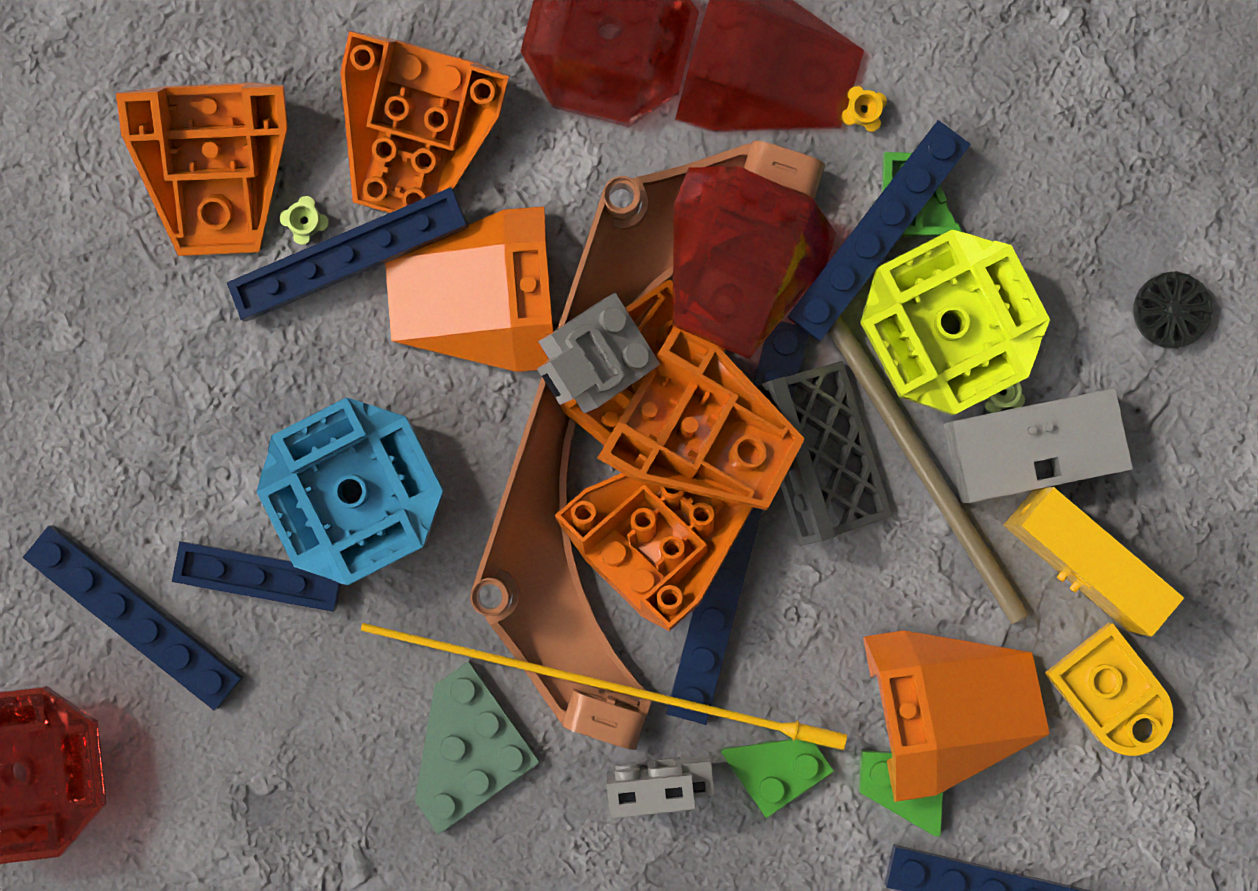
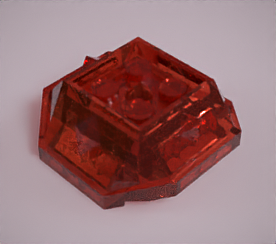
[520,0,699,127]
[0,686,107,864]

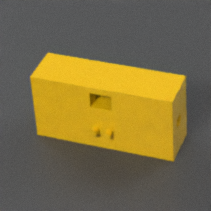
[1003,487,1184,637]

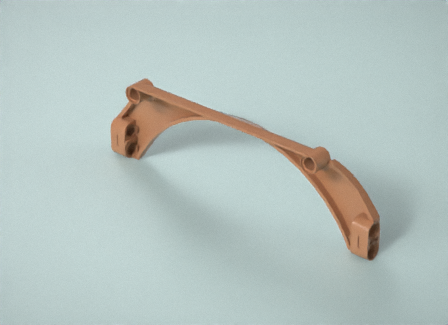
[470,141,826,750]

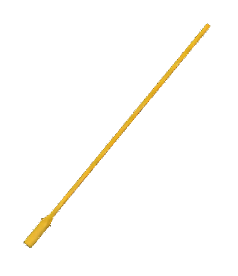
[360,623,847,750]

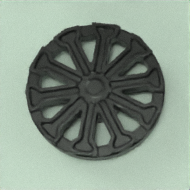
[1133,271,1213,349]

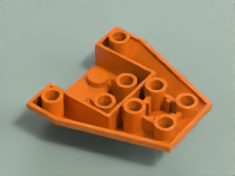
[340,31,510,213]
[385,206,555,372]
[555,473,754,632]
[863,630,1050,802]

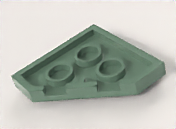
[415,660,540,835]

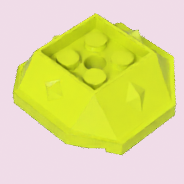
[860,230,1050,416]

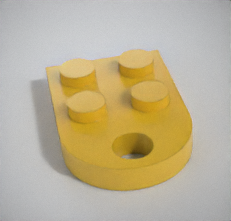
[1045,622,1173,756]

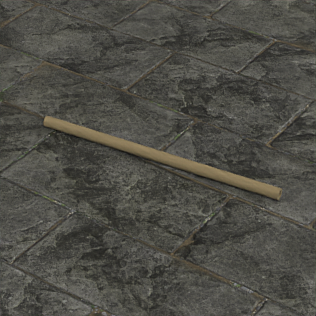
[773,233,1029,624]

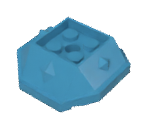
[257,397,445,585]

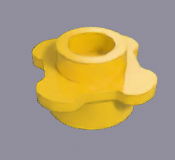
[841,86,887,132]

